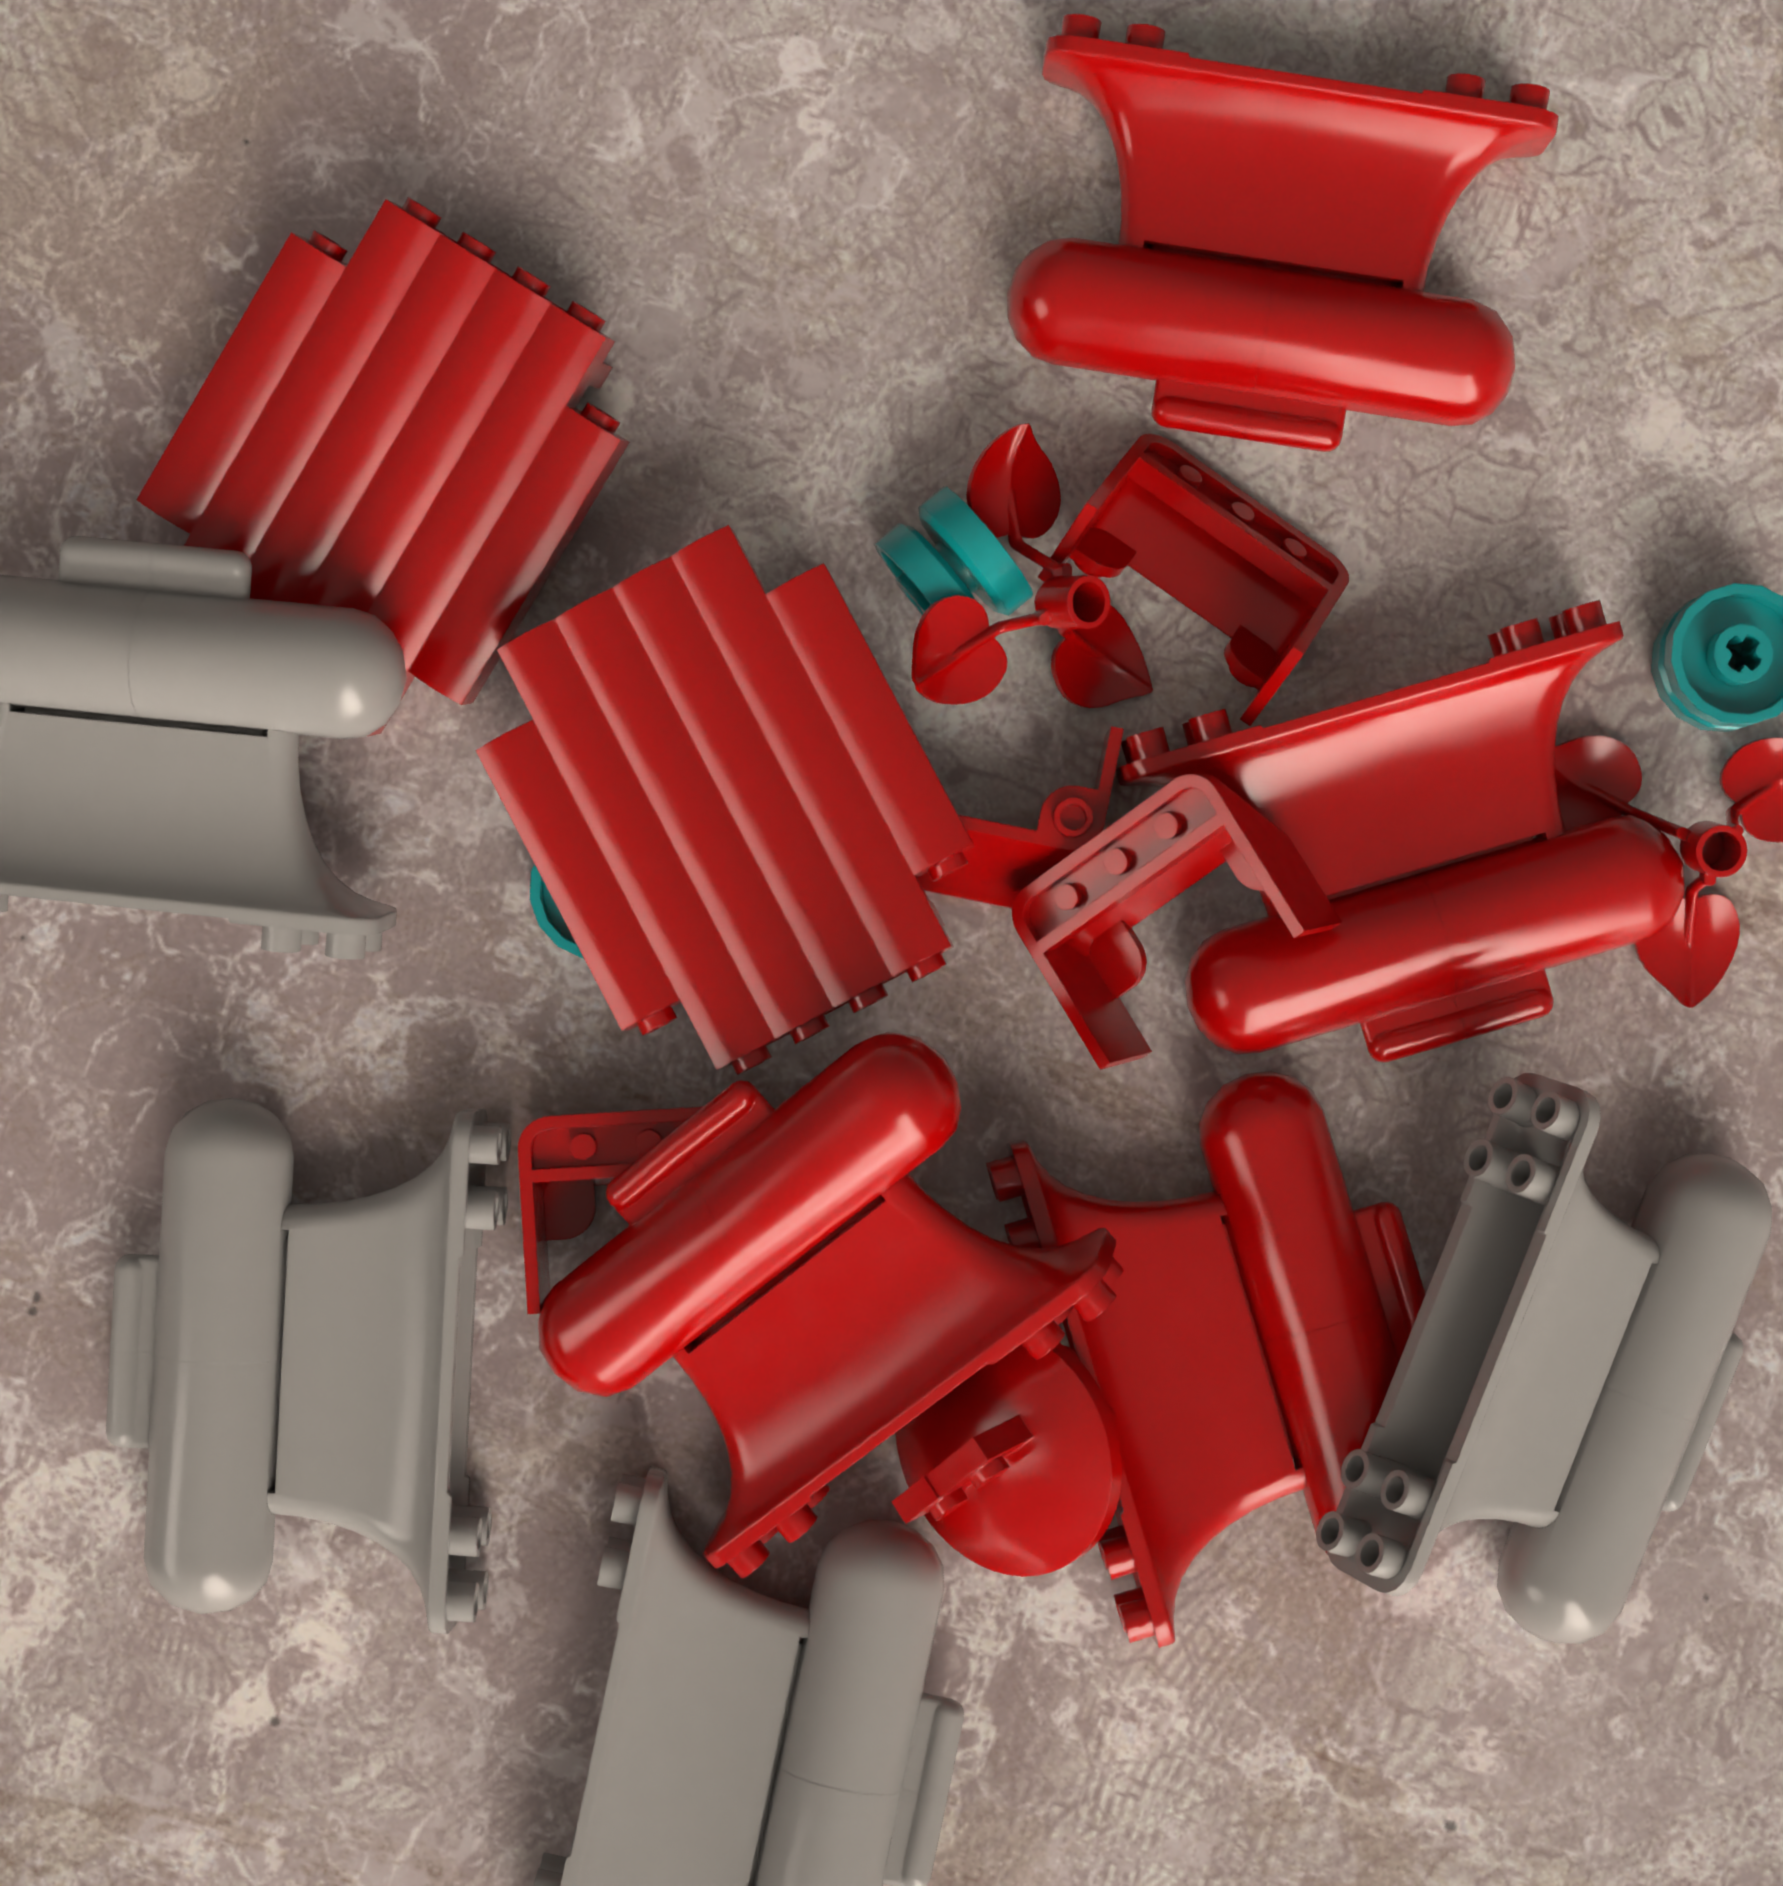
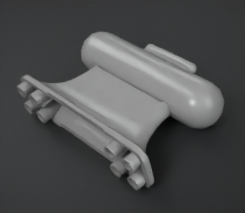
[0,536,407,960]
[1316,1073,1772,1644]
[106,1097,511,1634]
[534,1466,964,1886]

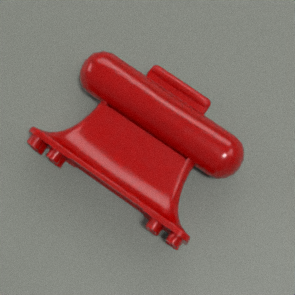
[1007,14,1559,452]
[1116,600,1684,1063]
[538,1032,1124,1578]
[986,1071,1426,1648]

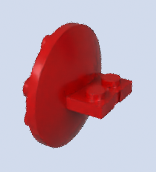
[891,1343,1122,1577]

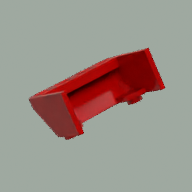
[1038,434,1349,726]
[917,726,1124,909]
[1012,773,1343,1070]
[518,1106,703,1314]

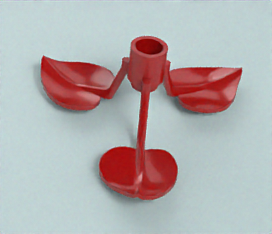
[911,423,1153,708]
[1555,735,1783,1008]

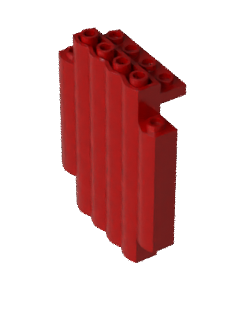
[136,197,630,736]
[475,525,975,1075]

